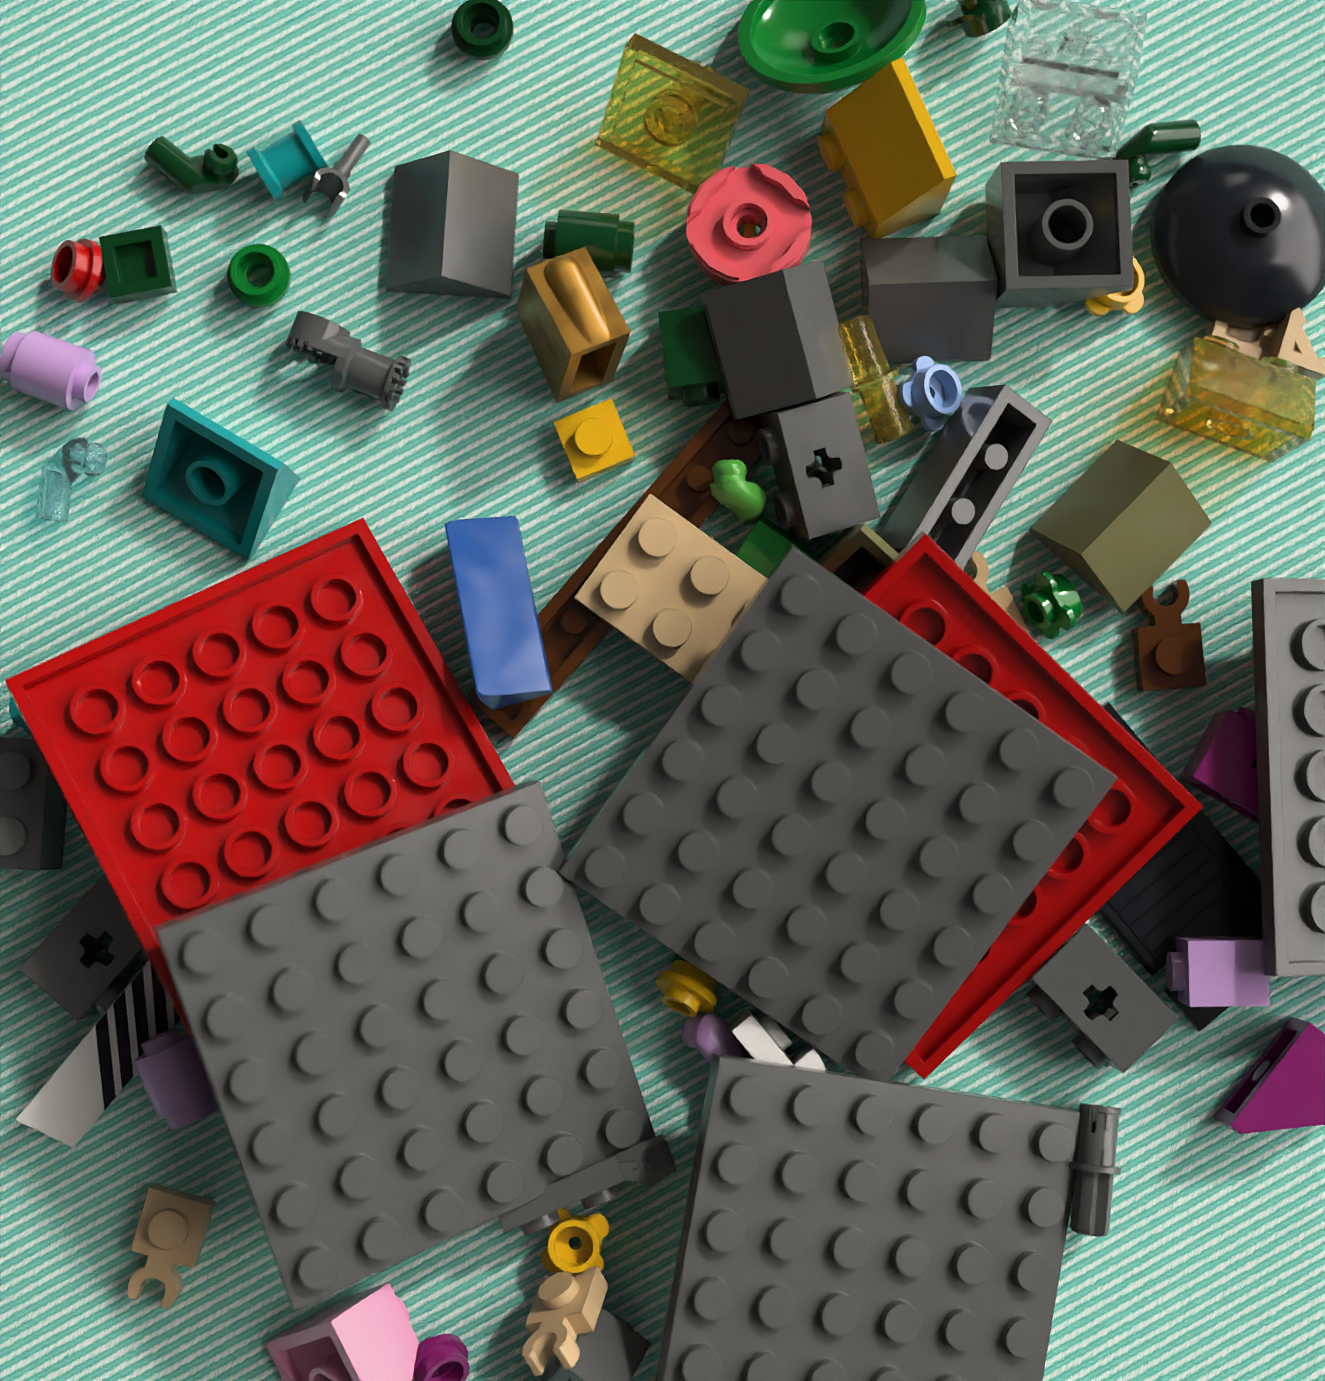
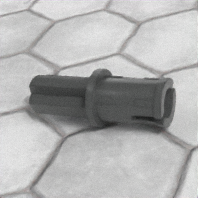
[1070,1103,1121,1237]

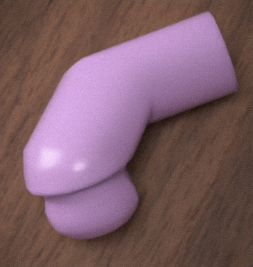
[682,1013,745,1065]

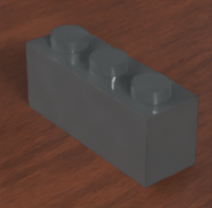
[879,384,1053,569]

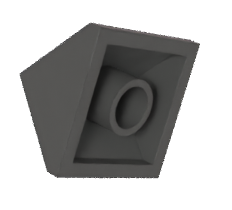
[386,150,519,299]
[860,235,998,365]
[700,260,855,420]

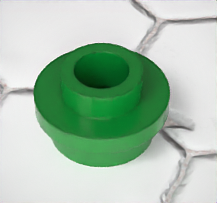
[227,244,291,308]

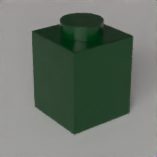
[658,306,726,407]

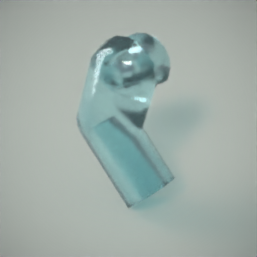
[35,437,107,522]

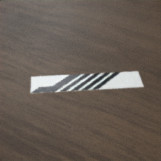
[15,961,180,1148]

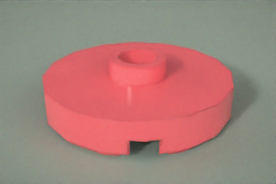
[686,163,812,286]

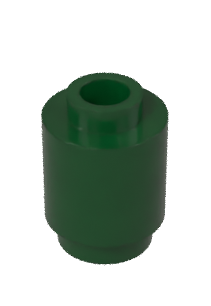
[543,209,635,278]

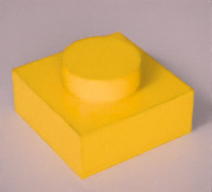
[553,398,636,483]

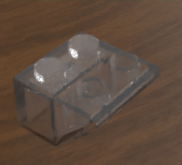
[989,0,1148,160]

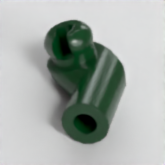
[1112,119,1201,189]
[144,136,239,195]

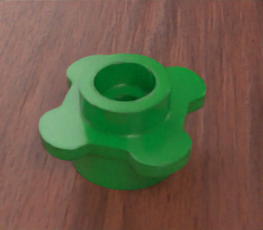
[1021,572,1082,639]

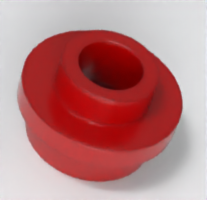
[50,238,106,302]

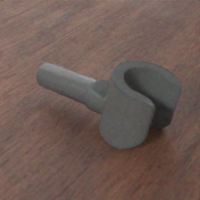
[302,134,371,218]

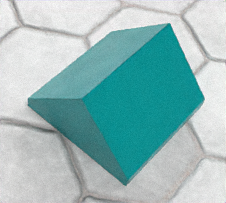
[141,398,300,560]

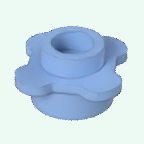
[898,356,962,432]

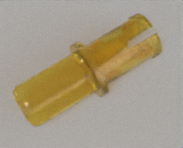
[838,315,914,444]

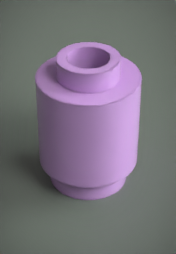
[0,331,102,410]
[133,1027,218,1130]

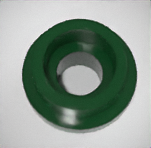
[451,0,514,61]

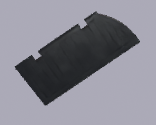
[1097,702,1263,1031]

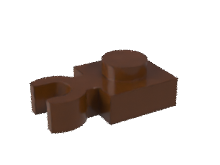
[1132,579,1206,692]

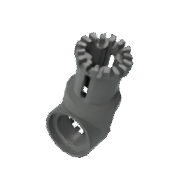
[285,311,411,411]

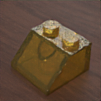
[1154,335,1316,463]

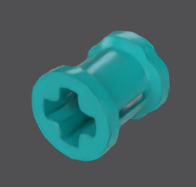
[246,120,328,201]

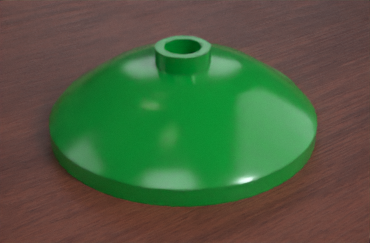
[738,0,927,95]

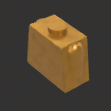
[516,247,631,403]

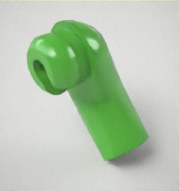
[709,460,766,525]

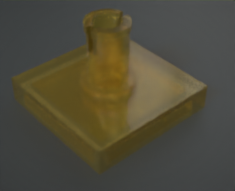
[595,33,750,194]

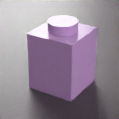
[1166,936,1270,1007]

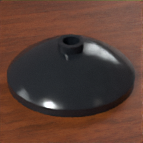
[1150,144,1325,328]

